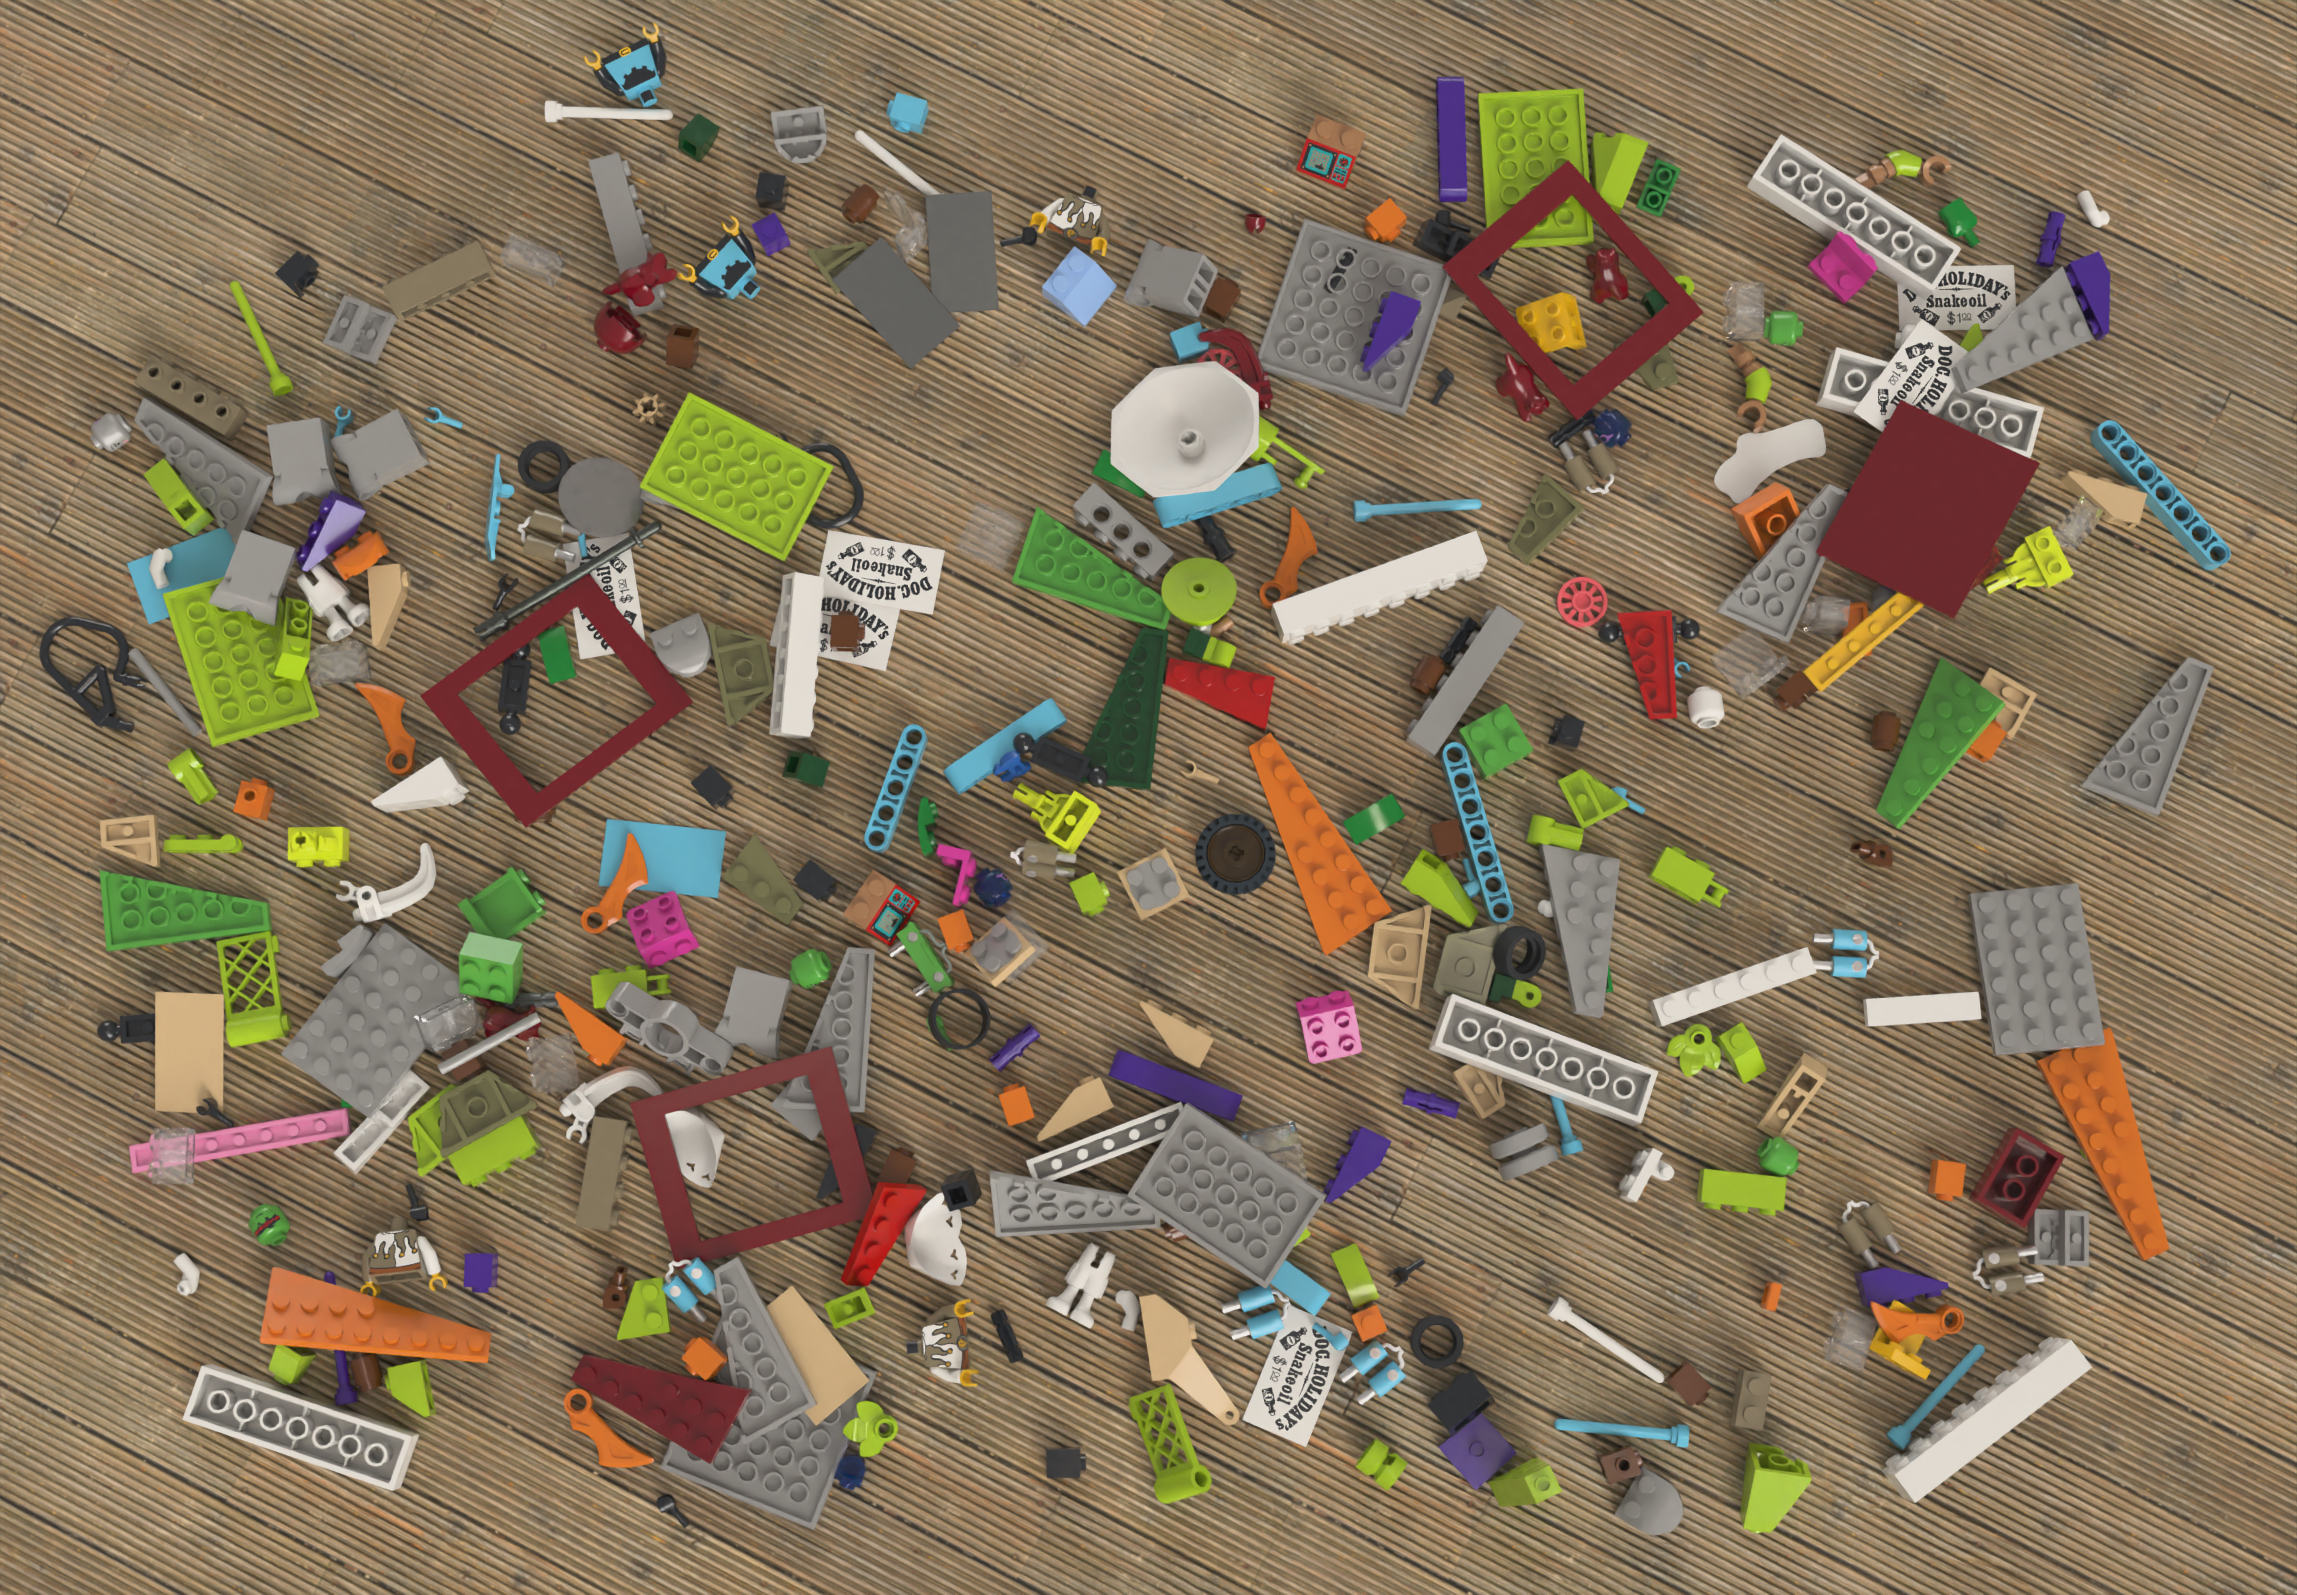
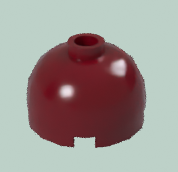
[594,301,647,354]

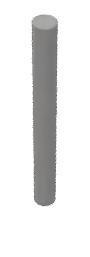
[128,648,203,737]
[438,1012,541,1075]

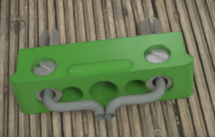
[887,922,955,997]

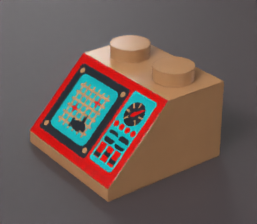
[1296,114,1366,191]
[843,869,921,947]

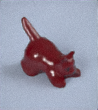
[1586,247,1629,304]
[602,252,677,307]
[1495,352,1550,422]
[475,996,542,1042]

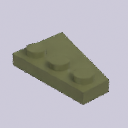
[1508,473,1584,566]
[722,834,804,926]

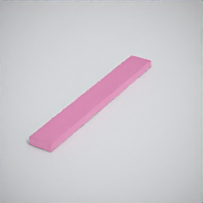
[129,1108,352,1173]

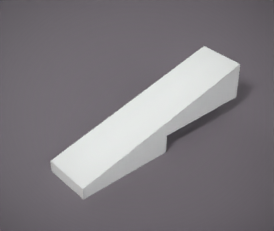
[1863,992,1981,1027]
[334,1070,431,1175]

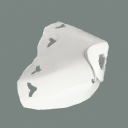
[665,1107,725,1188]
[904,1192,967,1286]

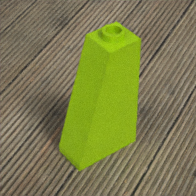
[1488,1457,1562,1507]

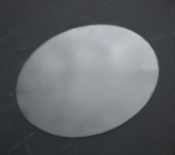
[558,457,644,538]

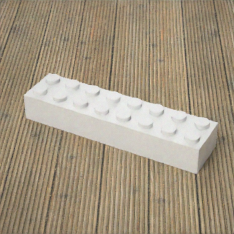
[1747,134,1962,300]
[1816,347,2044,458]
[1271,531,1488,645]
[1429,994,1658,1126]
[1882,1337,2092,1503]
[182,1364,419,1491]

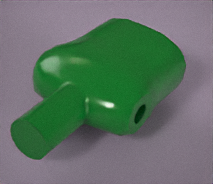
[1938,197,1980,248]

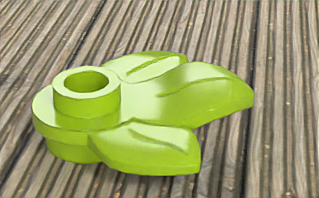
[1666,1024,1721,1077]
[842,1401,898,1457]

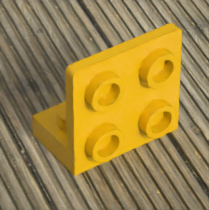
[1516,292,1587,354]
[1868,1300,1931,1380]

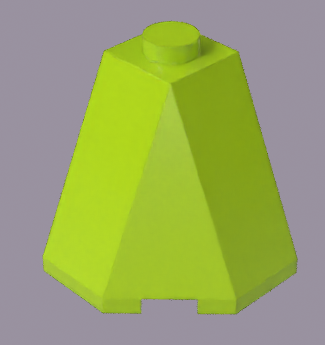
[1590,132,1649,216]
[1740,1442,1811,1533]

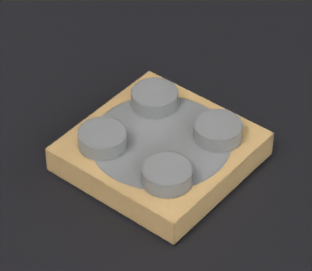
[1117,848,1190,921]
[964,917,1036,987]

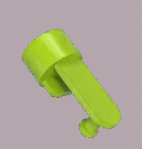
[1249,415,1325,489]

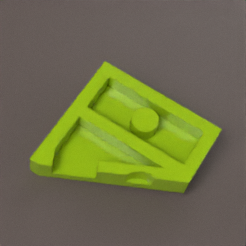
[1558,769,1630,829]
[617,1277,672,1340]

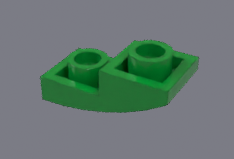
[1636,159,1681,217]
[1091,450,1146,498]
[538,626,578,684]
[1343,793,1406,845]
[918,797,940,857]

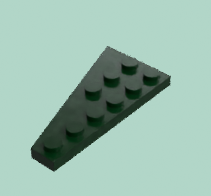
[1070,628,1169,791]

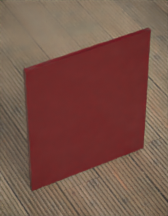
[1816,400,2040,619]

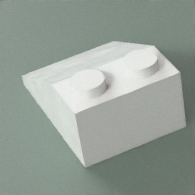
[371,757,470,813]

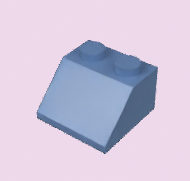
[1042,246,1117,328]

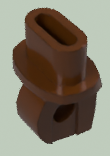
[1850,840,1893,868]
[603,1266,630,1309]

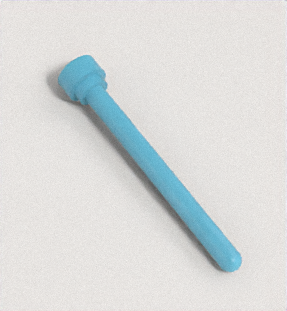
[1353,499,1482,522]
[1550,1095,1583,1156]
[1886,1344,1985,1450]
[1554,1419,1689,1448]

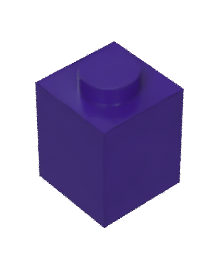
[751,212,791,257]
[464,1253,498,1293]

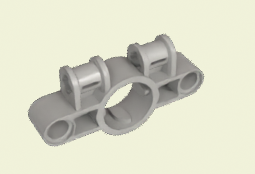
[605,982,734,1076]

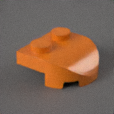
[331,530,389,581]

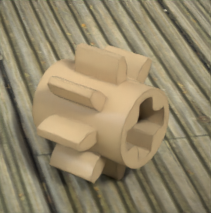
[632,392,667,427]

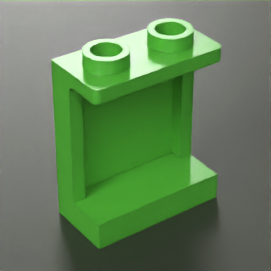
[457,866,547,940]

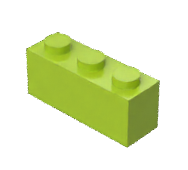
[448,1116,541,1187]
[1697,1169,1787,1216]

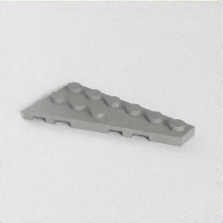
[1951,266,2093,394]
[134,397,273,545]
[1715,484,1848,644]
[2080,657,2214,817]
[1539,844,1620,1018]
[781,947,875,1113]
[990,1170,1161,1237]
[714,1256,818,1445]

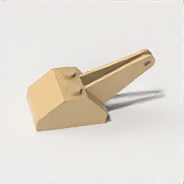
[1139,1293,1239,1425]

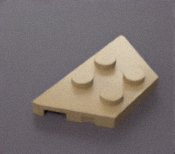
[1367,905,1432,1010]

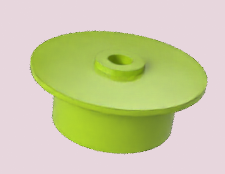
[1161,557,1237,626]

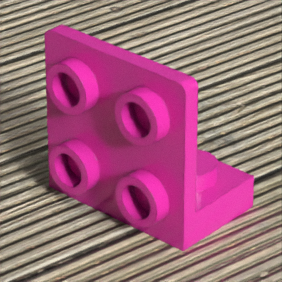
[1807,231,1878,304]
[936,844,977,909]

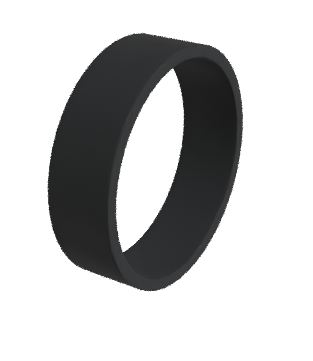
[928,988,990,1050]

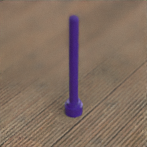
[324,1272,358,1406]

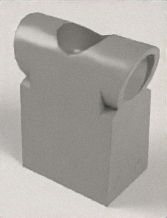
[1123,239,1218,318]
[330,409,430,501]
[267,417,343,506]
[209,529,296,626]
[714,966,794,1059]

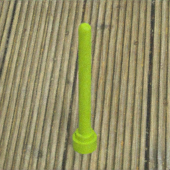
[229,281,294,396]

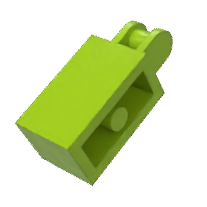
[1648,846,1729,908]
[591,965,672,1010]

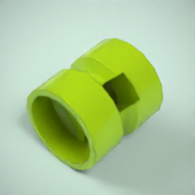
[1355,1438,1408,1491]

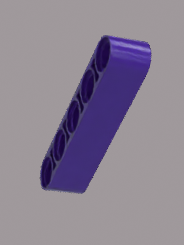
[1436,76,1467,202]
[1108,1050,1243,1122]

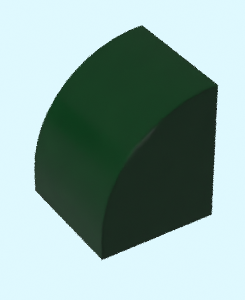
[678,113,720,162]
[782,751,830,788]

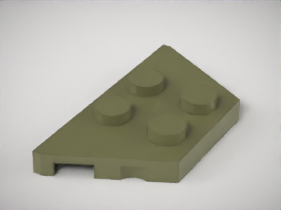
[708,624,774,726]
[1432,923,1507,1006]
[440,1070,538,1158]

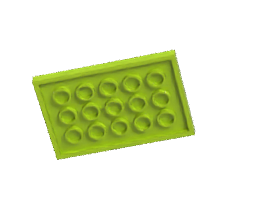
[1477,89,1594,248]
[640,392,834,562]
[162,577,319,747]

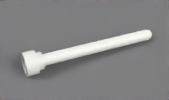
[545,101,673,122]
[855,130,945,195]
[1547,1296,1665,1383]

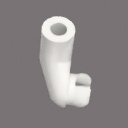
[173,1253,200,1295]
[1116,1290,1141,1332]

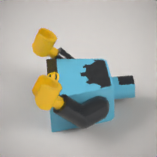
[583,22,667,107]
[677,216,760,299]

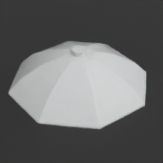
[1111,361,1259,497]

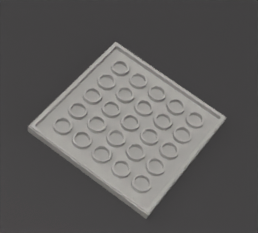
[1257,218,1451,417]
[660,1315,877,1530]

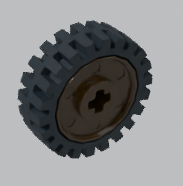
[1195,814,1276,895]

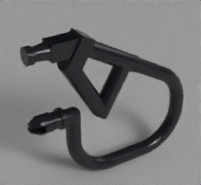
[776,433,864,529]
[39,617,147,733]

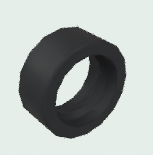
[518,440,571,493]
[1493,926,1546,980]
[1410,1315,1464,1369]

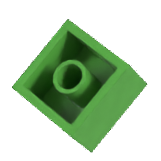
[1456,704,1533,781]
[459,932,523,1004]

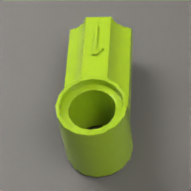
[167,748,219,805]
[1526,815,1584,851]

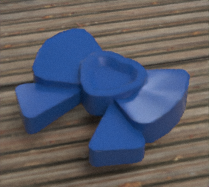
[993,751,1031,782]

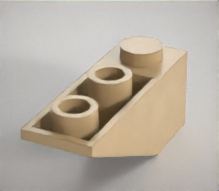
[2061,470,2147,529]
[1140,999,1214,1069]

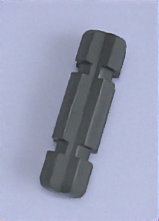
[504,992,558,1009]

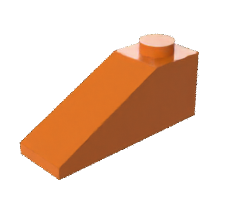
[554,991,629,1066]

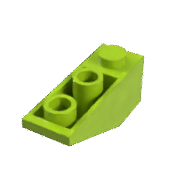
[143,458,214,536]
[274,597,313,681]
[1400,849,1479,928]

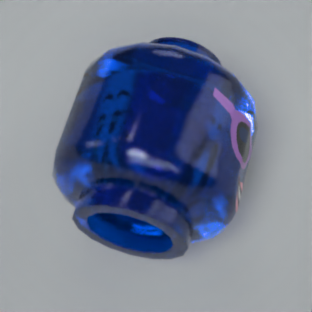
[1592,408,1632,448]
[973,867,1013,909]

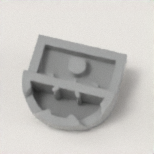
[771,105,828,164]
[649,612,713,678]
[1615,1466,1684,1536]

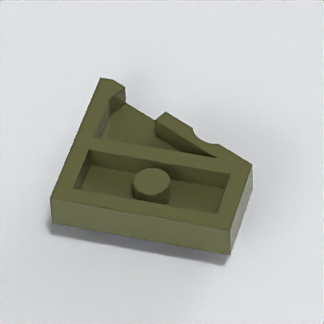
[807,241,869,294]
[1614,342,1679,391]

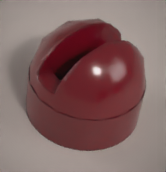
[1245,214,1266,234]

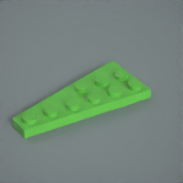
[1012,507,1171,630]
[1876,657,2005,829]
[99,870,272,952]

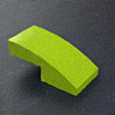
[1331,1243,1380,1309]

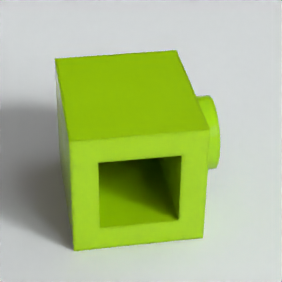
[1069,872,1110,917]

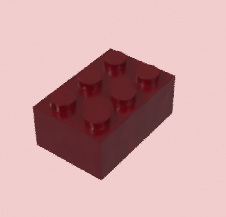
[1968,1128,2065,1228]

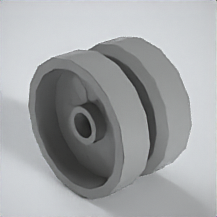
[1488,1122,1559,1182]

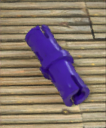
[2036,211,2066,268]
[989,1023,1041,1072]
[1402,1087,1460,1119]

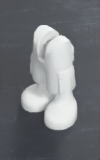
[296,563,370,641]
[1045,1242,1116,1329]

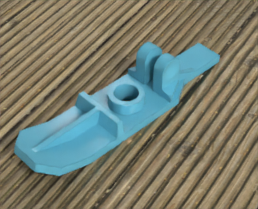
[484,454,514,562]

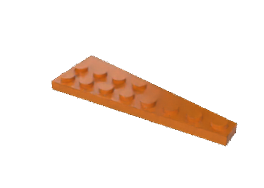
[1248,732,1392,956]
[2035,1027,2169,1262]
[260,1267,491,1363]

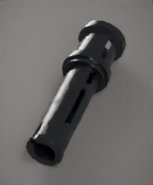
[1194,515,1237,563]

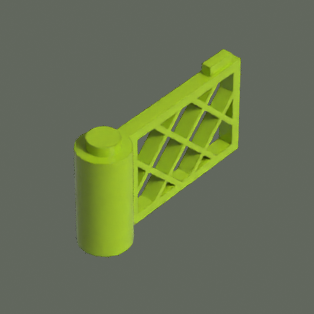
[216,931,292,1048]
[1128,1384,1212,1504]

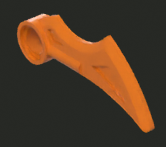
[1259,507,1318,609]
[354,682,416,776]
[581,833,648,934]
[1870,1301,1964,1345]
[564,1387,655,1468]

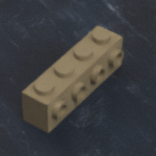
[134,356,249,441]

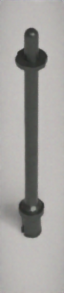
[473,521,662,642]

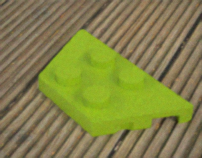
[408,1083,458,1177]

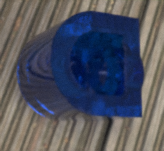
[834,1454,867,1490]

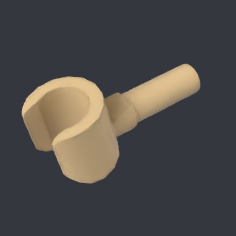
[1181,760,1219,784]

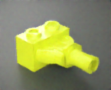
[1981,526,2073,594]
[1013,783,1101,854]
[288,827,350,867]

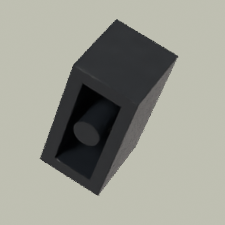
[1428,1370,1495,1437]

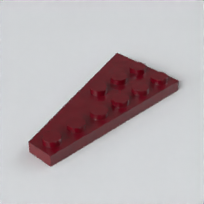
[570,1354,752,1464]

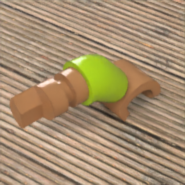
[1855,150,1951,189]
[1728,343,1772,434]

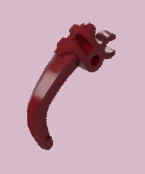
[1197,328,1274,410]

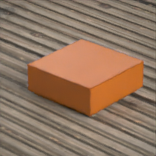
[1760,1281,1782,1312]

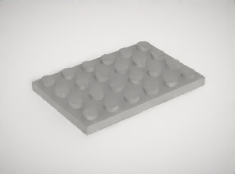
[1968,883,2105,1056]
[281,923,467,1119]
[1127,1102,1327,1289]

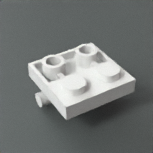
[1618,1148,1674,1202]

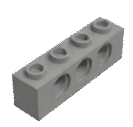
[1073,483,1174,581]

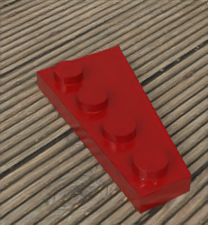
[1617,609,1677,719]
[1165,658,1275,731]
[840,1182,927,1286]

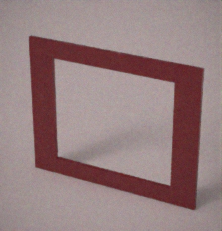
[1442,160,1704,421]
[420,574,693,828]
[630,1046,873,1269]

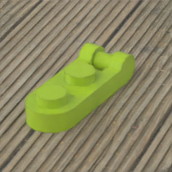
[163,834,244,853]

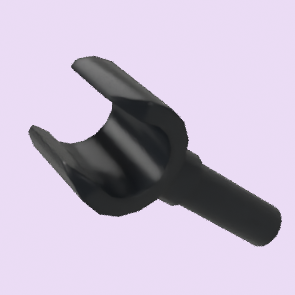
[1435,210,1472,233]
[1000,227,1037,247]
[1431,368,1454,406]
[492,573,519,611]
[196,1098,234,1128]
[406,1184,429,1221]
[1387,1258,1425,1287]
[656,1494,690,1528]

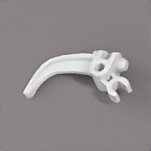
[336,843,436,923]
[559,1066,664,1144]

